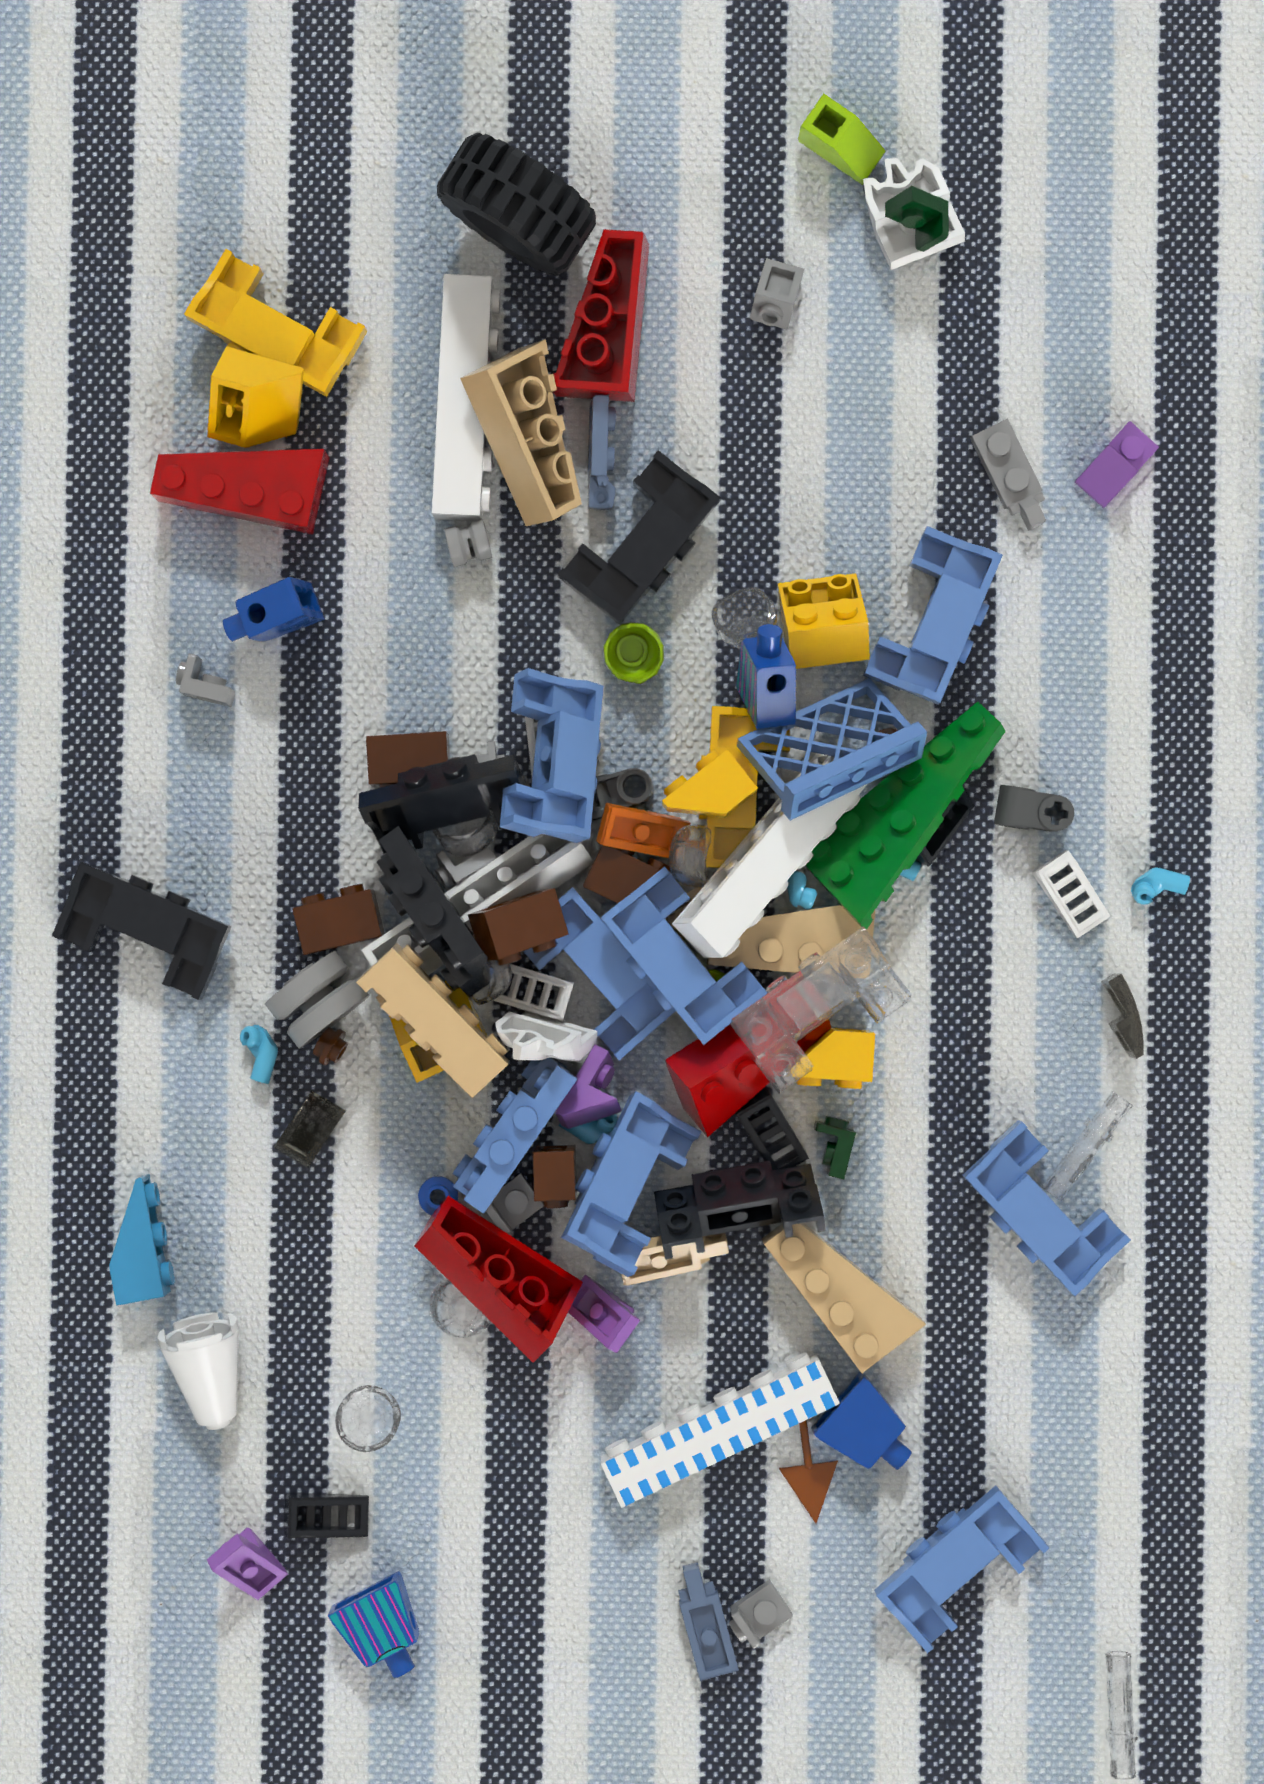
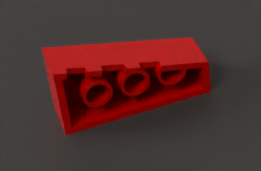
[553,229,649,402]
[150,449,330,535]
[665,975,831,1137]
[414,1196,583,1363]

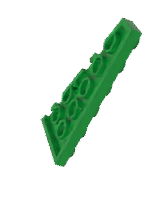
[805,701,1006,932]

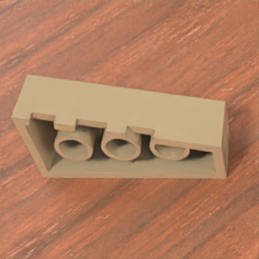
[460,339,582,526]
[707,905,876,980]
[356,943,509,1098]
[762,1223,926,1373]

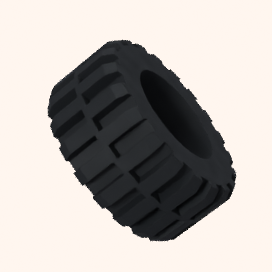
[437,133,596,276]

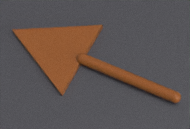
[779,1420,838,1523]

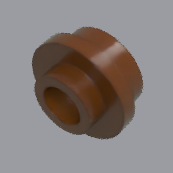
[313,1027,348,1066]

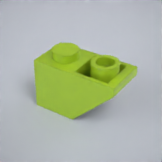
[798,93,886,185]

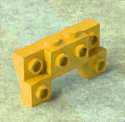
[184,248,367,397]
[699,706,790,868]

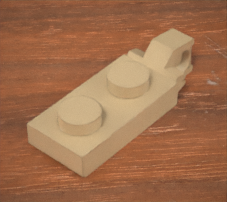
[621,1233,729,1286]

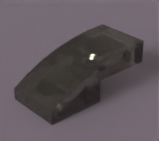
[1101,973,1144,1059]

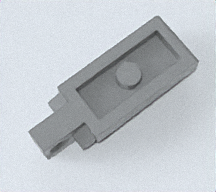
[970,418,1046,531]

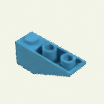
[109,1174,175,1306]

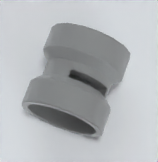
[444,519,493,567]

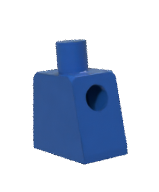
[223,577,325,642]
[811,1372,912,1470]

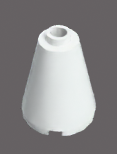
[157,1312,239,1430]

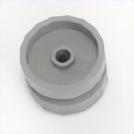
[265,951,370,1049]

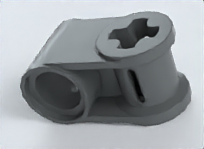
[592,768,654,821]
[994,785,1075,832]

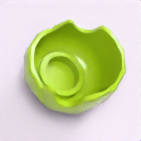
[603,622,664,684]

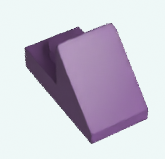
[1075,421,1159,509]
[555,1044,622,1129]
[568,1275,640,1353]
[207,1527,288,1600]

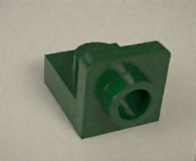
[885,186,949,252]
[814,1116,856,1180]

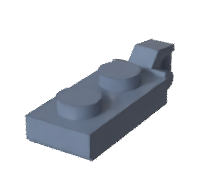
[587,395,616,510]
[678,1562,739,1681]

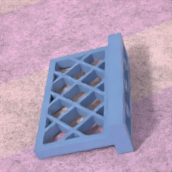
[737,678,927,821]

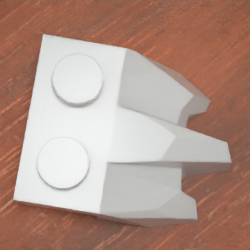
[863,158,965,270]
[495,1011,598,1061]

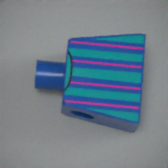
[736,624,796,729]
[328,1571,419,1678]

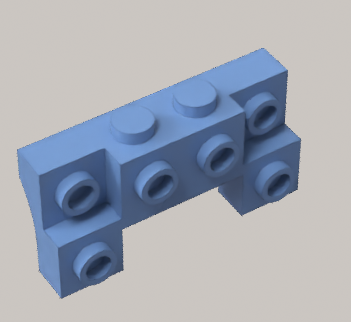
[863,526,1003,705]
[500,668,604,843]
[600,866,767,1045]
[523,887,676,1061]
[452,1058,578,1214]
[561,1091,702,1277]
[962,1120,1131,1296]
[874,1485,1049,1654]

